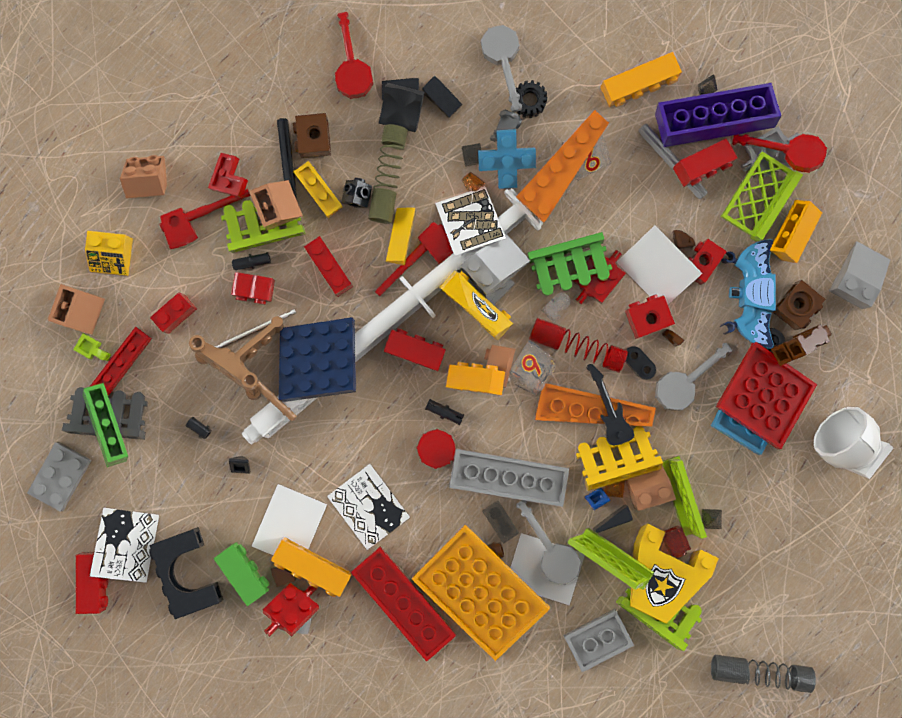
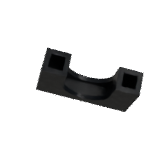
[149,527,224,619]

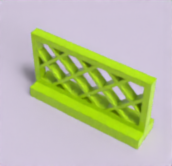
[720,151,803,242]
[662,456,707,539]
[568,528,654,590]

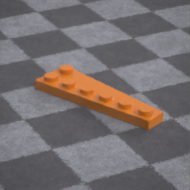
[534,383,656,427]

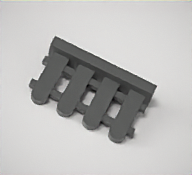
[62,387,148,440]

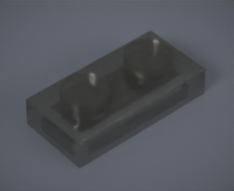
[482,500,519,544]

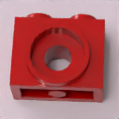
[625,294,675,339]

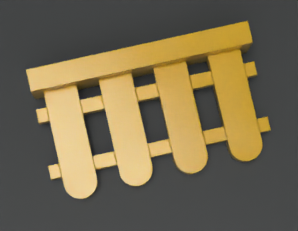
[576,426,663,491]

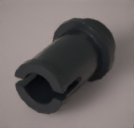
[186,417,212,439]

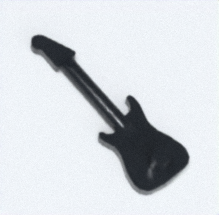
[586,364,634,446]

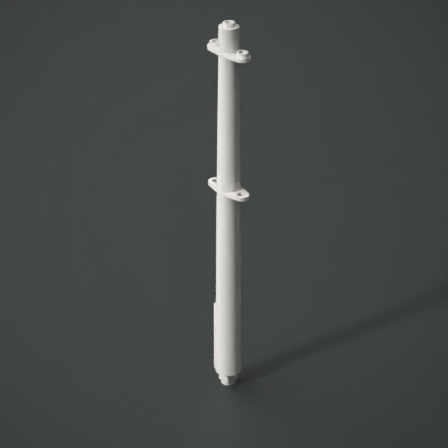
[242,188,543,445]

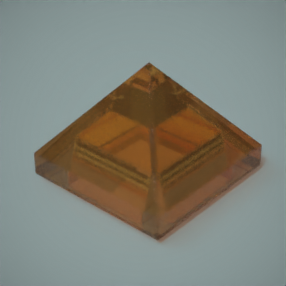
[462,172,485,191]
[604,480,625,498]

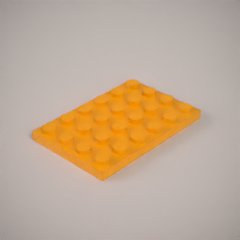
[412,525,550,661]

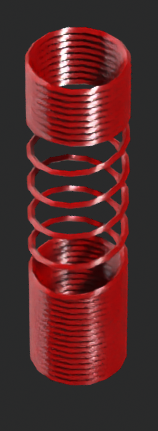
[529,318,628,373]

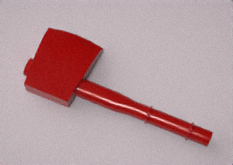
[159,189,251,249]
[374,222,453,297]

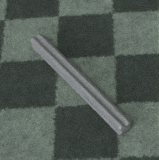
[639,124,708,199]

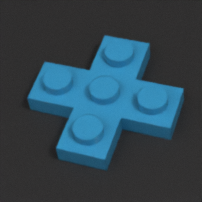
[478,129,536,189]

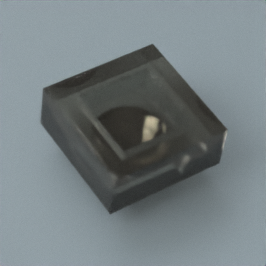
[461,143,481,167]

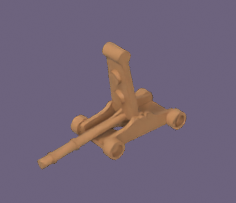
[189,316,297,422]

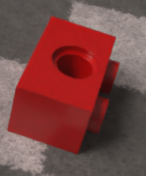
[688,239,727,285]

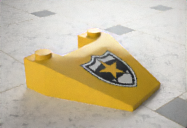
[439,270,513,340]
[630,524,719,624]

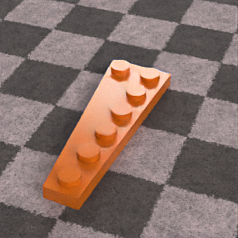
[516,110,609,223]

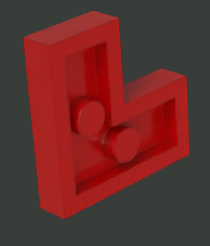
[208,153,248,198]

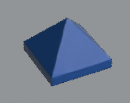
[585,488,610,510]

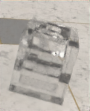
[541,293,570,323]

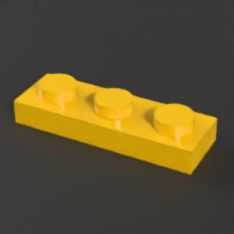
[294,161,343,218]

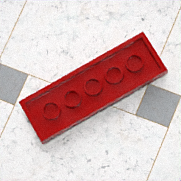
[350,546,456,662]

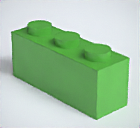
[213,542,270,606]

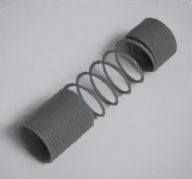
[711,654,816,693]

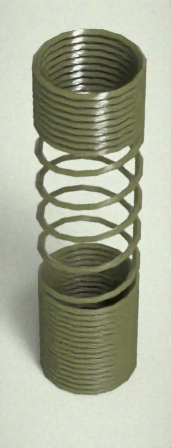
[368,124,408,224]

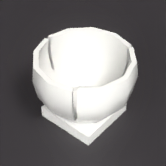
[814,407,893,479]

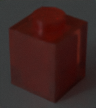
[663,525,691,558]

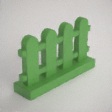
[528,232,612,296]

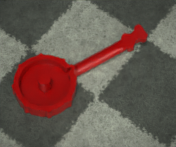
[335,12,374,99]
[732,134,827,173]
[416,429,456,469]

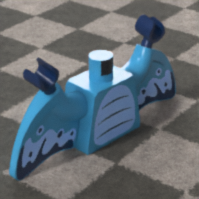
[720,239,776,349]

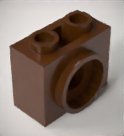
[293,113,331,158]
[773,280,826,330]

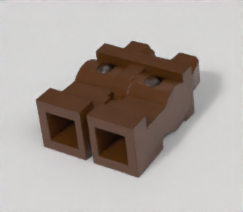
[771,324,832,366]

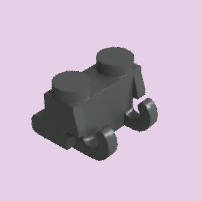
[490,109,522,142]

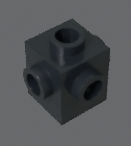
[341,178,372,208]

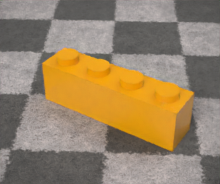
[601,52,682,107]
[271,537,352,597]

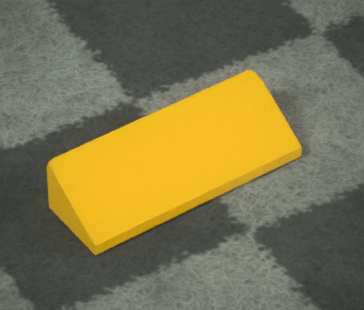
[386,207,415,265]

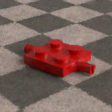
[573,250,626,305]
[262,583,319,637]

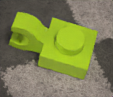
[73,333,112,361]

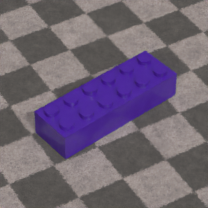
[655,83,781,148]

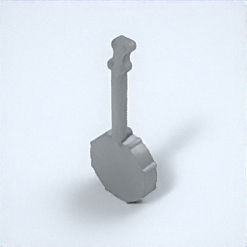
[481,25,522,112]
[655,343,732,411]
[516,500,581,585]

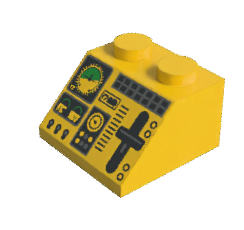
[85,231,133,276]

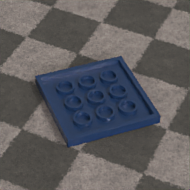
[279,317,356,402]

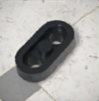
[625,346,656,380]

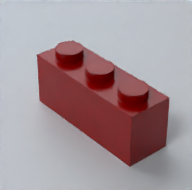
[673,138,738,187]
[304,236,354,297]
[384,328,446,372]
[76,552,108,614]

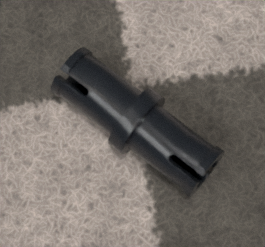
[425,399,465,426]

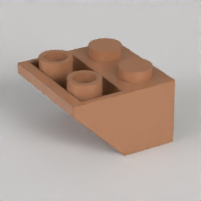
[120,155,167,198]
[249,180,303,231]
[48,284,105,335]

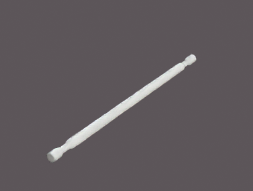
[214,309,296,348]

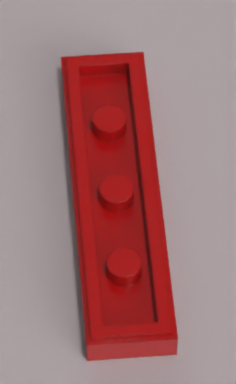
[89,327,152,396]

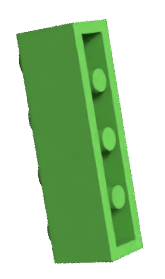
[83,383,128,467]

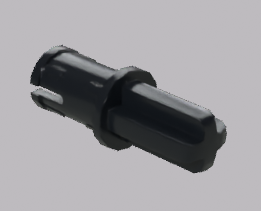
[232,252,271,271]

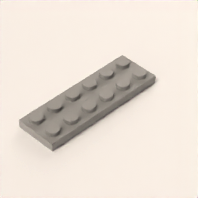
[449,449,569,507]

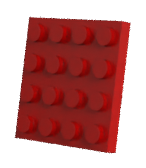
[716,342,817,449]

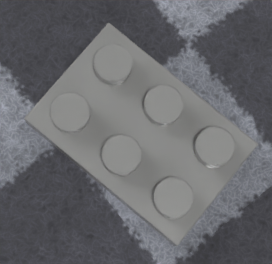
[27,442,91,512]
[563,609,634,672]

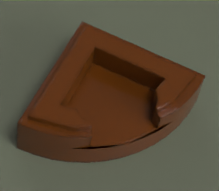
[672,230,696,249]
[662,329,685,346]
[270,567,296,587]

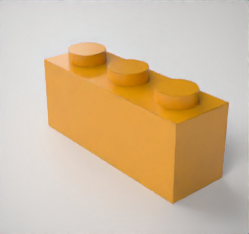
[770,200,822,263]
[446,362,505,395]

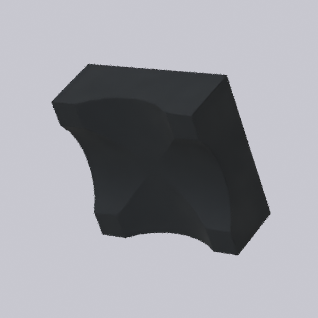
[378,83,425,132]

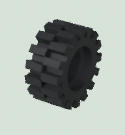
[516,80,548,118]

